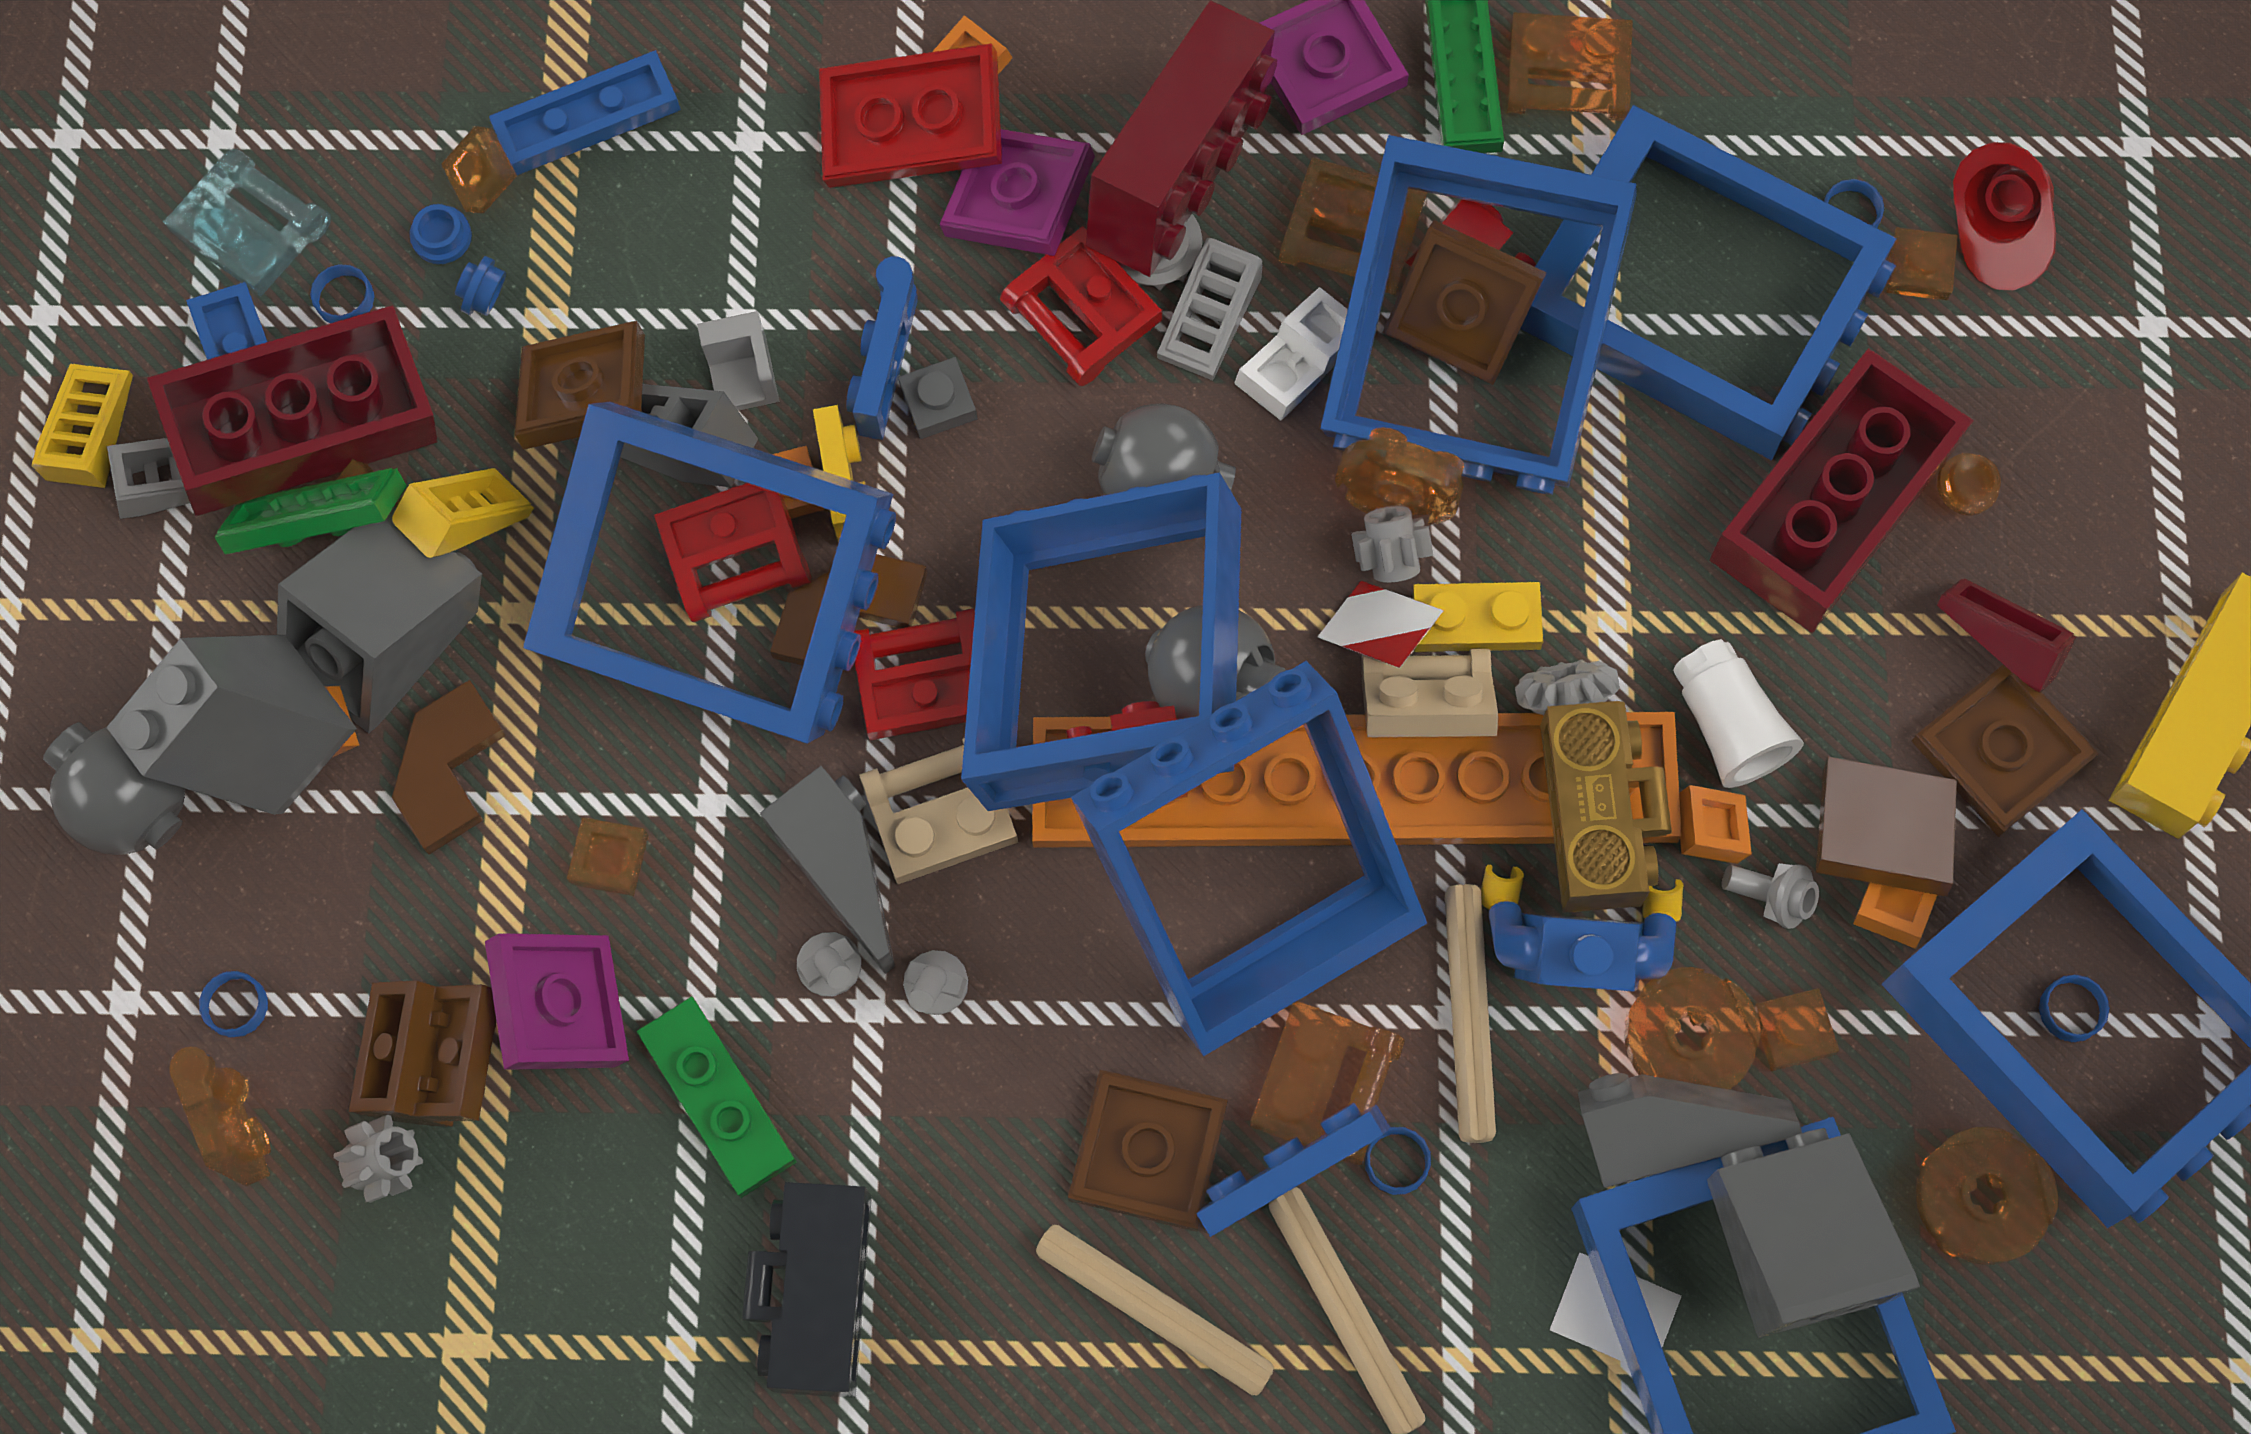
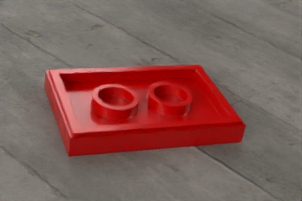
[819,43,1002,188]

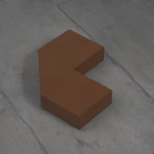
[770,554,928,666]
[392,679,506,854]

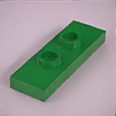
[1425,0,1504,153]
[215,468,407,555]
[636,996,797,1198]

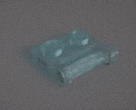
[164,149,331,296]

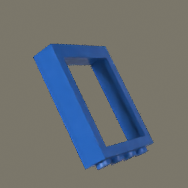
[1521,105,1897,460]
[1320,135,1637,495]
[523,402,896,744]
[961,472,1242,811]
[1071,661,1427,1056]
[1881,809,2251,1228]
[1571,1117,1956,1434]

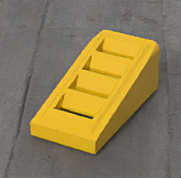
[31,364,133,488]
[392,468,534,558]

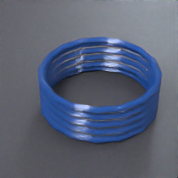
[1824,179,1884,228]
[310,264,374,323]
[199,971,268,1037]
[2039,975,2110,1042]
[1365,1127,1431,1195]

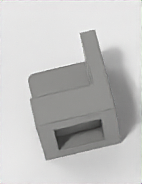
[697,311,780,411]

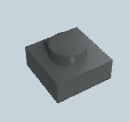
[898,357,978,439]

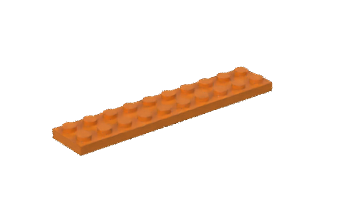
[1032,712,1682,848]

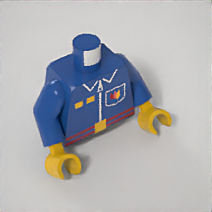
[1481,865,1683,991]

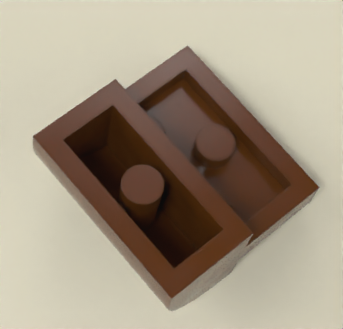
[349,980,496,1127]

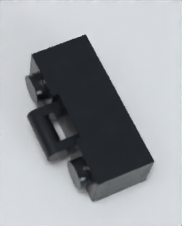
[742,1182,872,1398]

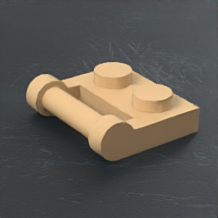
[1362,649,1498,737]
[859,738,1018,885]

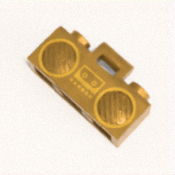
[1540,701,1672,913]

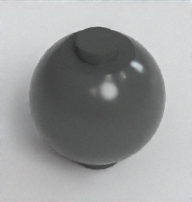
[1092,403,1236,495]
[1145,605,1286,720]
[43,722,185,855]

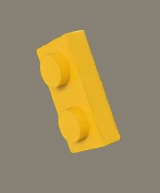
[813,405,866,542]
[1412,582,1543,652]

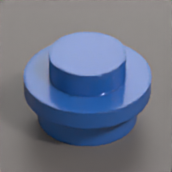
[410,204,472,264]
[455,256,506,316]

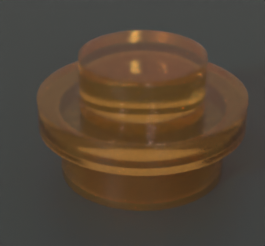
[1937,453,2001,516]

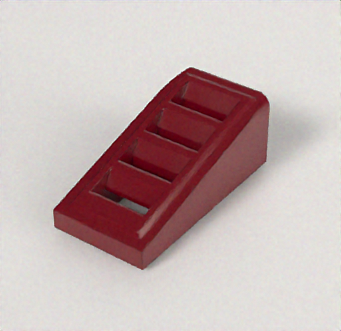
[1937,578,2076,693]

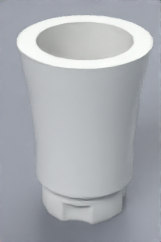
[1673,639,1804,788]

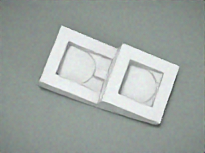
[1234,287,1348,420]

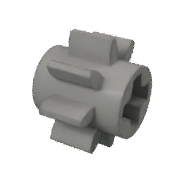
[1352,506,1433,582]
[334,1115,423,1203]

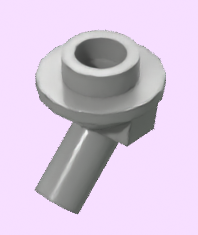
[1722,863,1819,929]
[797,932,861,996]
[903,950,969,1015]

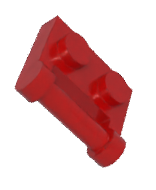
[1000,226,1162,386]
[654,483,812,623]
[854,608,975,741]

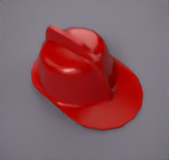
[1953,142,2056,290]

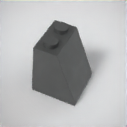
[277,507,482,733]
[106,635,357,815]
[1707,1128,1920,1339]

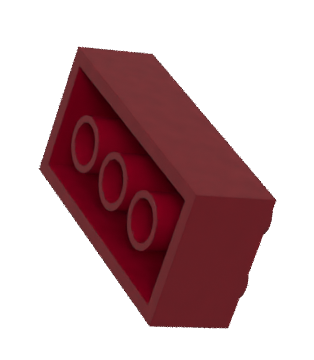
[1086,0,1277,277]
[146,305,438,517]
[1709,348,1974,634]

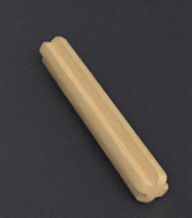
[1445,884,1496,1143]
[1269,1187,1425,1434]
[1036,1225,1274,1395]

